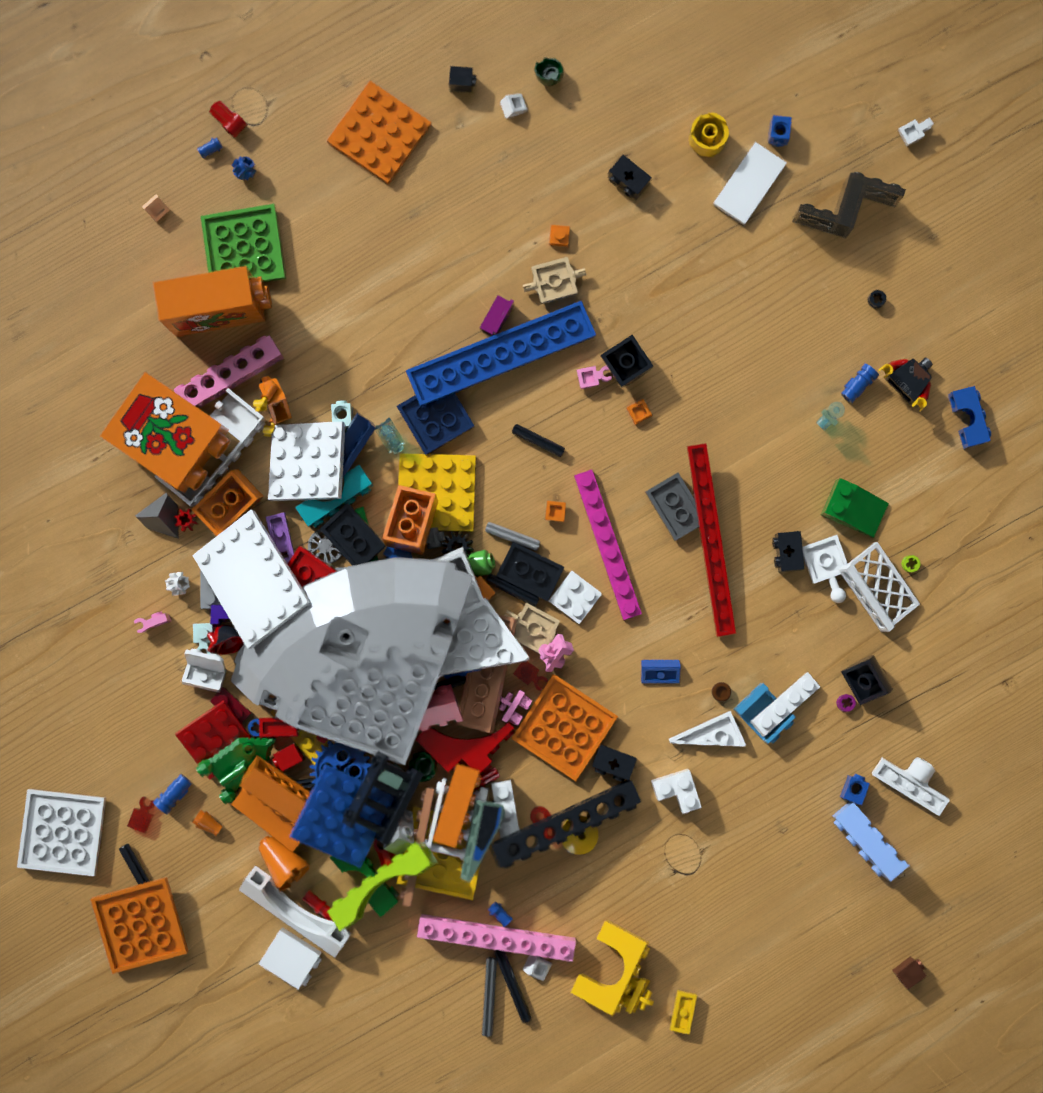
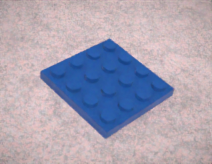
[290,764,394,868]

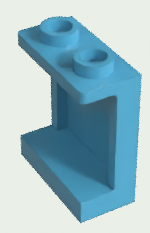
[733,683,795,744]

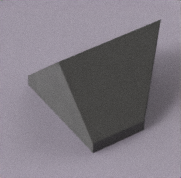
[135,493,179,539]

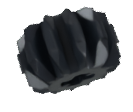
[441,531,474,558]

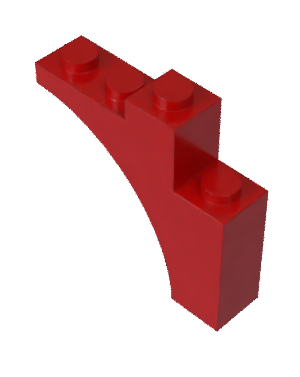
[415,722,514,774]

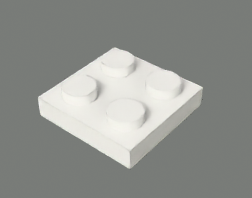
[549,571,602,624]

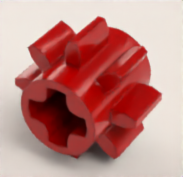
[174,508,199,532]

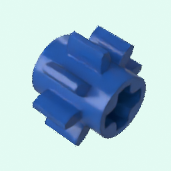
[231,156,256,180]

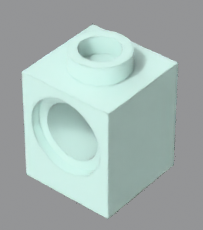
[331,400,353,429]

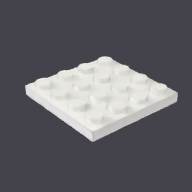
[268,422,345,501]
[17,789,106,876]

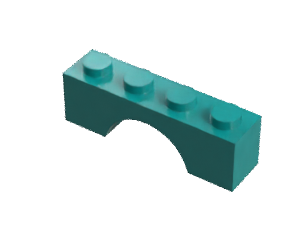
[295,465,374,528]

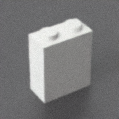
[259,927,322,989]

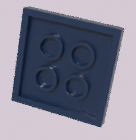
[397,393,475,455]

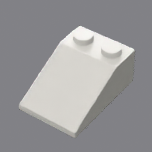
[432,547,486,614]

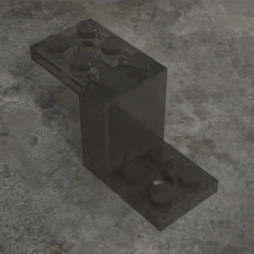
[792,172,906,238]

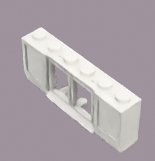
[155,388,266,507]

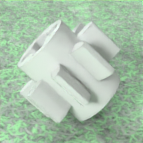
[165,572,190,596]

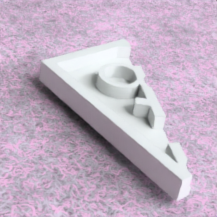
[669,711,746,747]

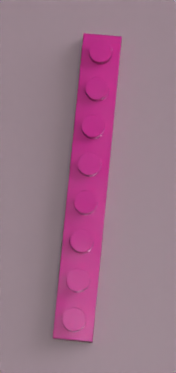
[574,470,642,620]

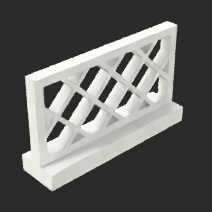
[838,542,920,632]

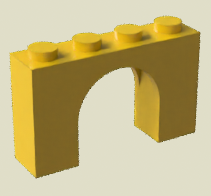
[570,920,650,1016]

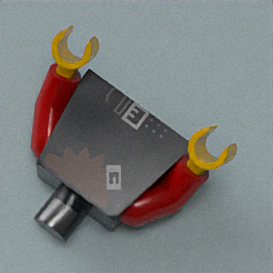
[878,357,933,412]

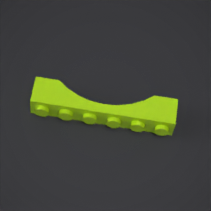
[328,842,438,931]

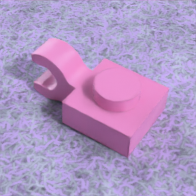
[134,611,171,633]

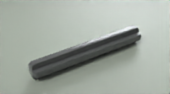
[482,957,497,1037]

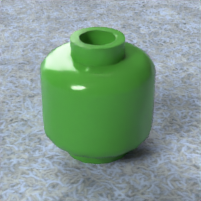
[468,550,495,577]

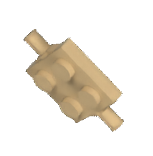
[522,257,587,304]
[504,603,560,654]

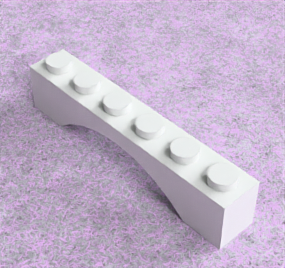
[239,866,351,958]

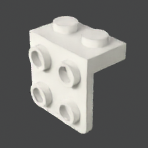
[181,649,226,693]

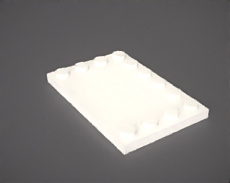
[192,510,311,649]

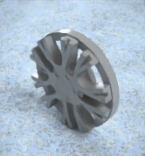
[308,529,342,563]

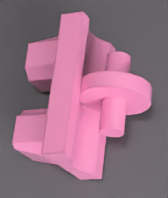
[539,634,574,672]
[499,690,532,725]

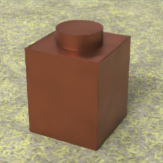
[892,956,927,990]

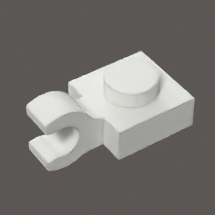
[898,118,934,146]

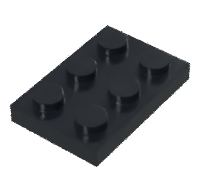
[320,503,386,566]
[496,542,565,602]

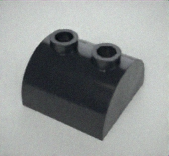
[600,334,653,388]
[841,655,893,705]

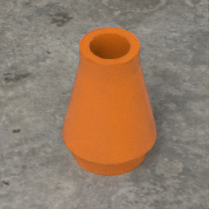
[192,810,222,836]

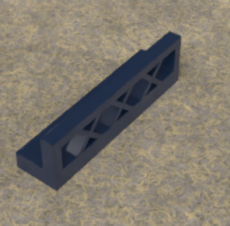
[342,413,376,479]

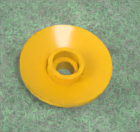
[562,815,599,855]

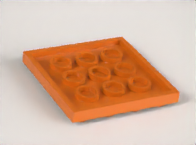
[327,81,432,185]
[511,674,618,781]
[91,877,189,974]

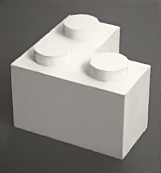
[651,769,702,814]

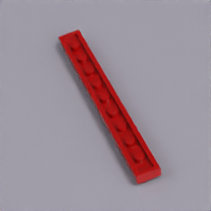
[686,443,736,637]

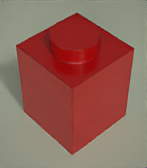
[273,743,305,771]

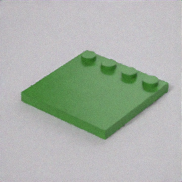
[201,204,286,282]

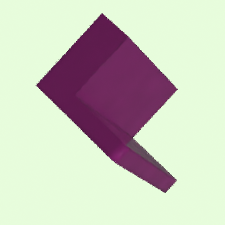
[480,295,514,336]

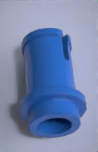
[197,137,223,159]
[488,902,513,927]

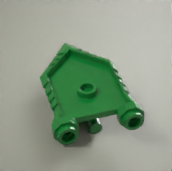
[196,738,276,804]

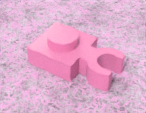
[577,366,612,389]

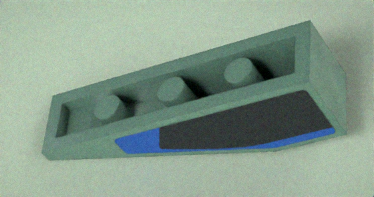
[460,799,505,882]

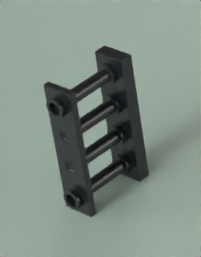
[342,751,424,845]

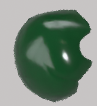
[534,57,564,86]
[408,752,437,782]

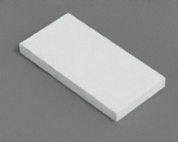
[713,142,787,225]

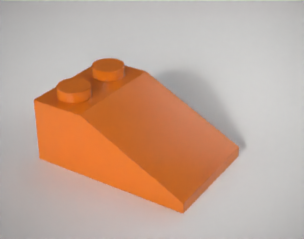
[191,469,264,536]

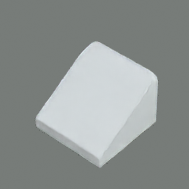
[500,94,528,118]
[523,955,552,981]

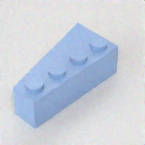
[832,801,909,881]

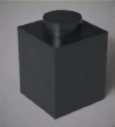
[449,66,477,93]

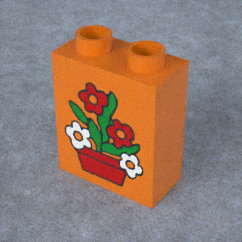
[153,266,272,337]
[100,372,230,493]

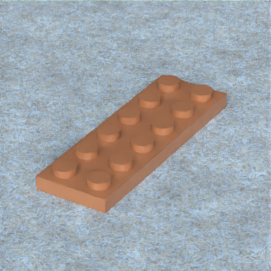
[456,615,518,733]

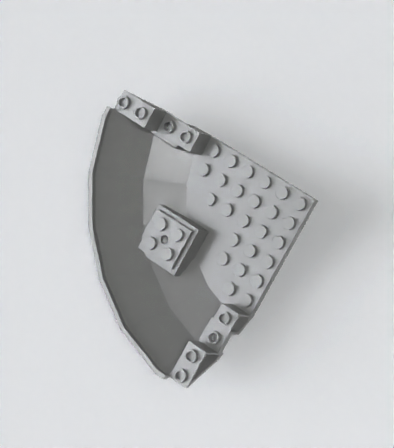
[231,557,473,765]

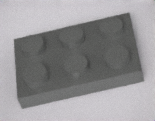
[645,473,699,541]

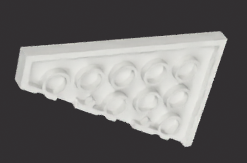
[439,598,529,676]

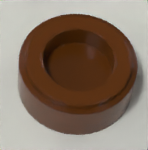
[711,682,731,702]

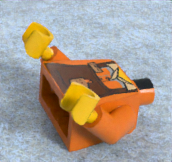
[253,376,292,437]

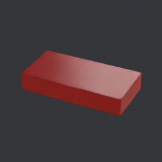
[259,717,299,738]

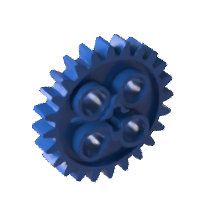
[310,741,371,784]

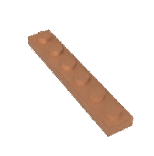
[400,787,435,906]

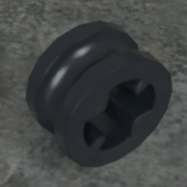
[868,290,886,309]

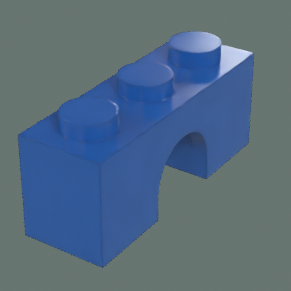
[948,386,991,449]

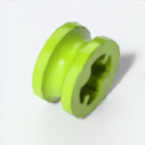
[901,555,921,572]

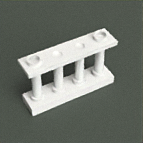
[424,778,489,860]

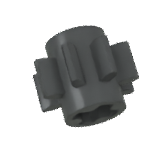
[426,527,445,549]

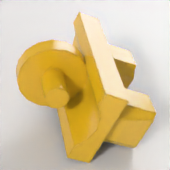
[622,976,654,1014]

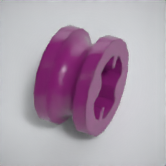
[836,694,856,712]

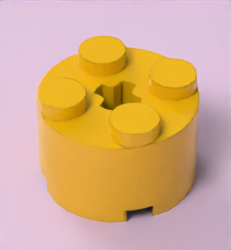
[689,112,729,157]

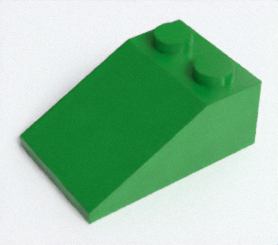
[821,478,889,538]

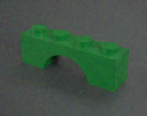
[330,856,400,918]

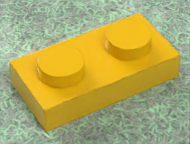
[669,990,697,1034]

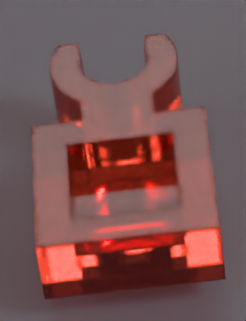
[513,661,548,691]
[127,796,155,833]

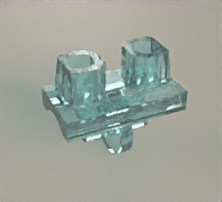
[816,401,845,431]
[375,417,406,454]

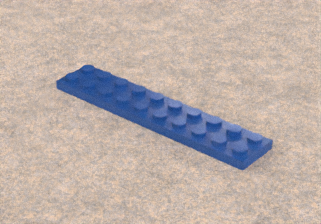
[406,301,596,407]

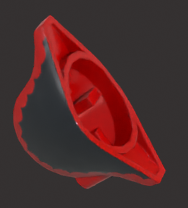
[207,625,244,655]

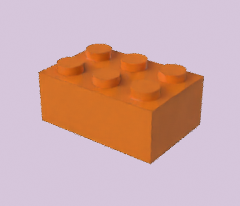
[382,485,438,555]

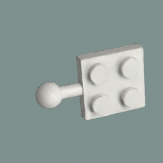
[802,535,848,603]

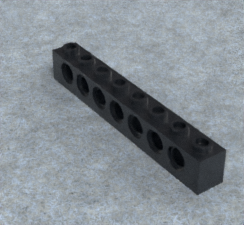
[489,780,641,869]

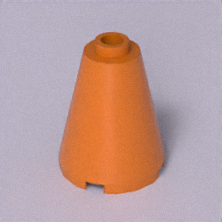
[259,836,310,892]

